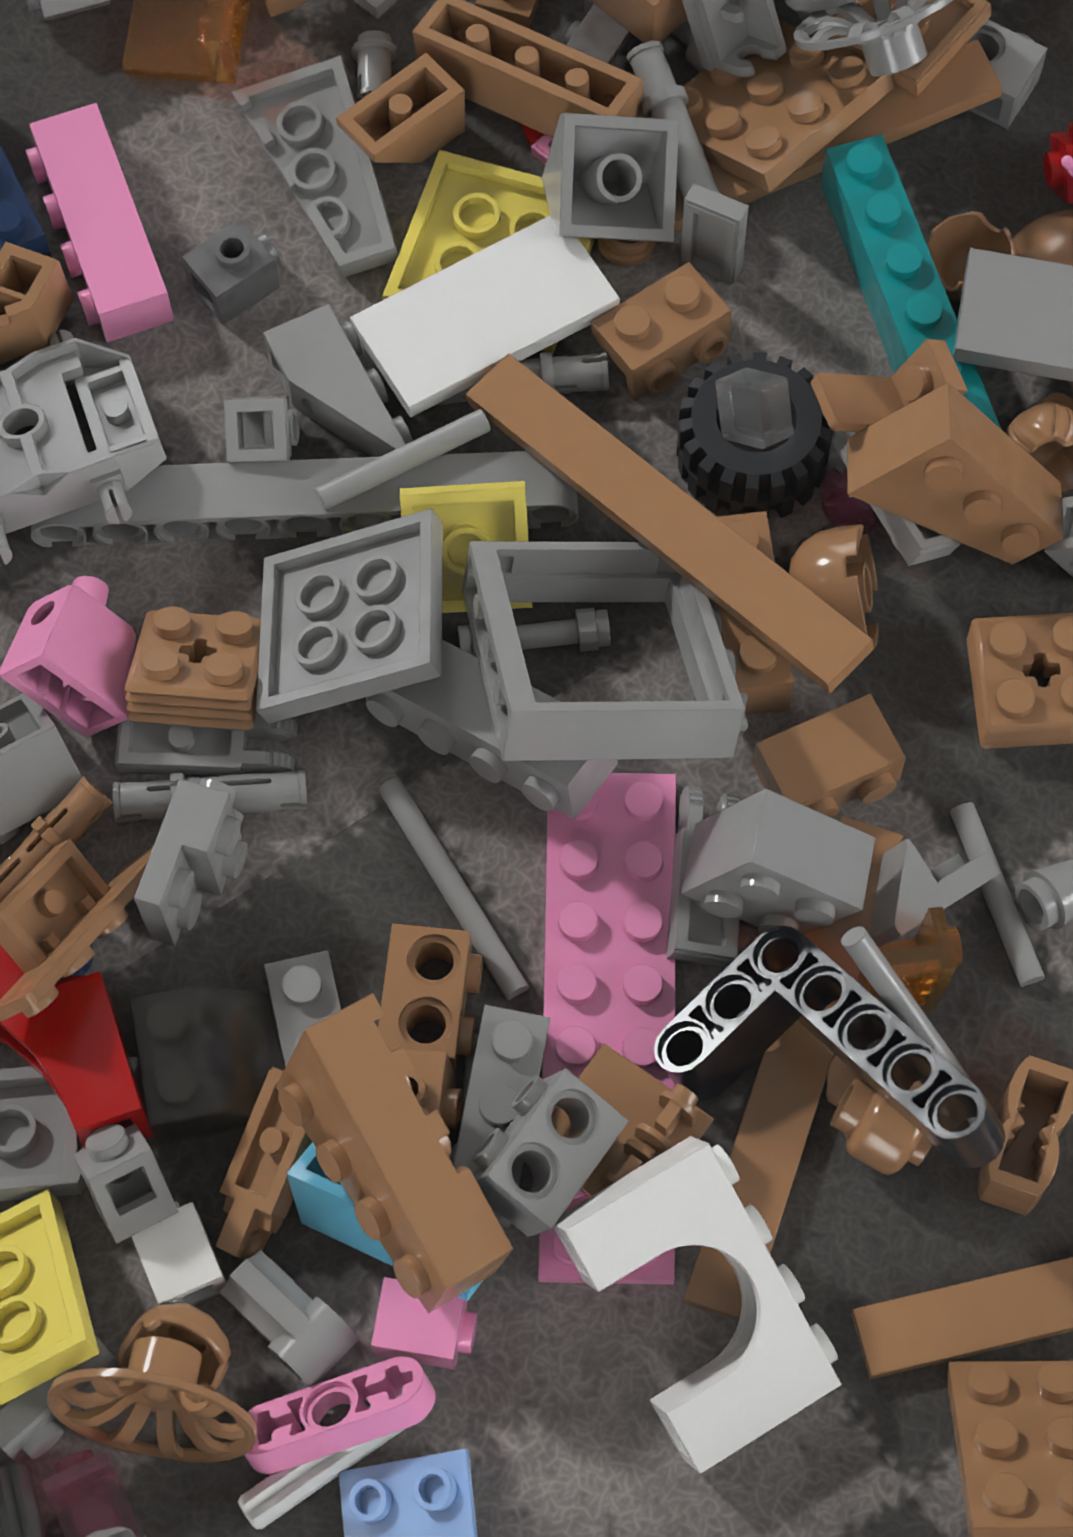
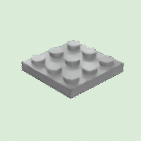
[256,508,443,724]

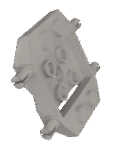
[0,330,167,567]

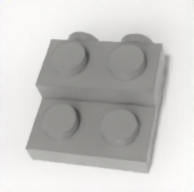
[134,779,248,946]

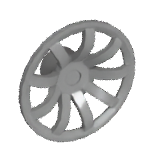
[794,0,953,76]

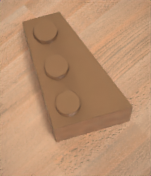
[847,382,1064,565]

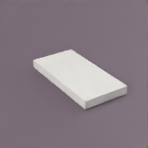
[350,215,620,418]

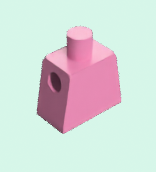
[0,576,136,738]

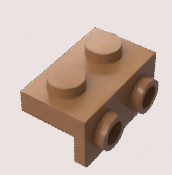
[591,262,731,401]

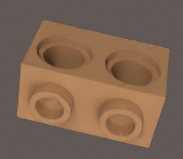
[378,923,483,1075]

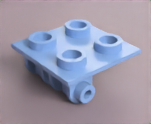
[339,1449,478,1537]

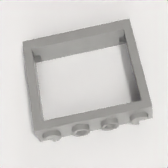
[462,541,749,761]

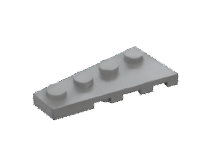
[232,55,399,278]

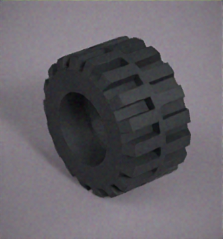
[676,352,833,518]

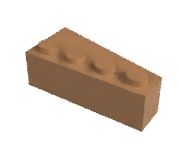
[276,993,513,1314]

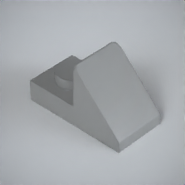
[870,839,1000,948]

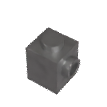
[182,219,281,326]

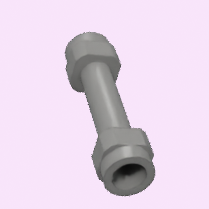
[458,608,611,658]

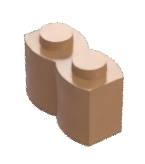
[978,1055,1073,1216]

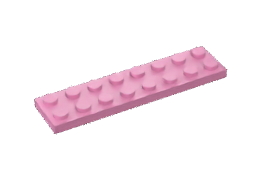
[538,773,676,1285]

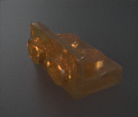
[859,906,962,1012]

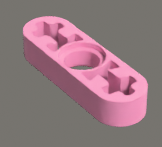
[244,1356,436,1474]

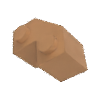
[0,242,74,364]

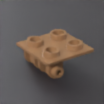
[551,1043,714,1196]

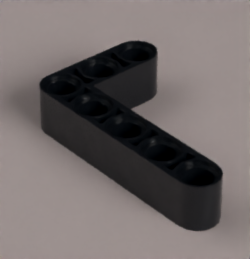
[654,926,1006,1168]

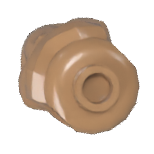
[826,1055,933,1175]

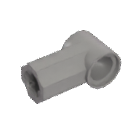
[220,1250,359,1387]

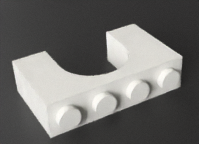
[553,1136,842,1474]

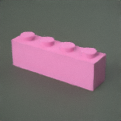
[25,103,174,343]

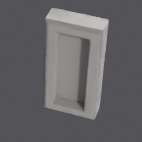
[680,183,749,285]

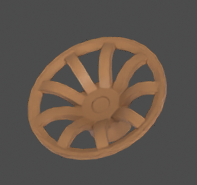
[47,1337,258,1463]

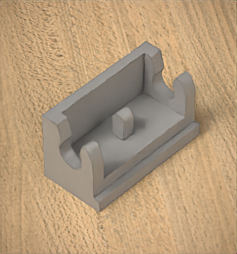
[682,0,787,77]

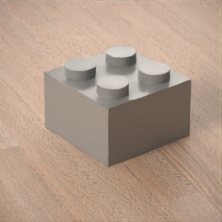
[681,789,875,934]

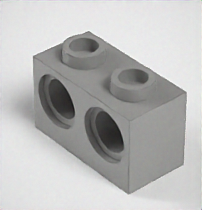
[472,1068,628,1237]

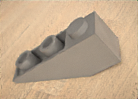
[263,304,413,457]

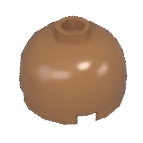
[789,524,879,649]

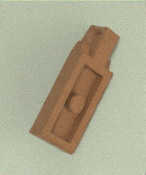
[215,1067,312,1260]

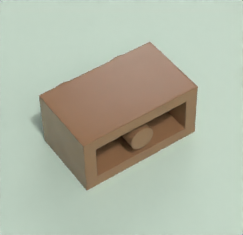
[752,693,906,818]

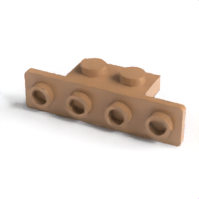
[0,839,153,1022]

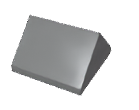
[542,113,679,242]

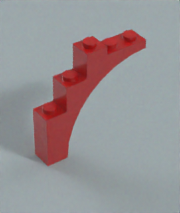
[0,944,153,1148]

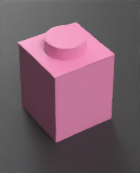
[371,1277,478,1370]

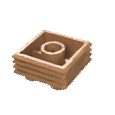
[124,606,261,731]
[966,612,1073,749]

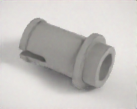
[352,30,397,103]

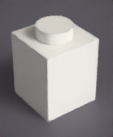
[131,1202,226,1306]

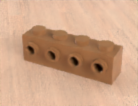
[412,0,645,138]

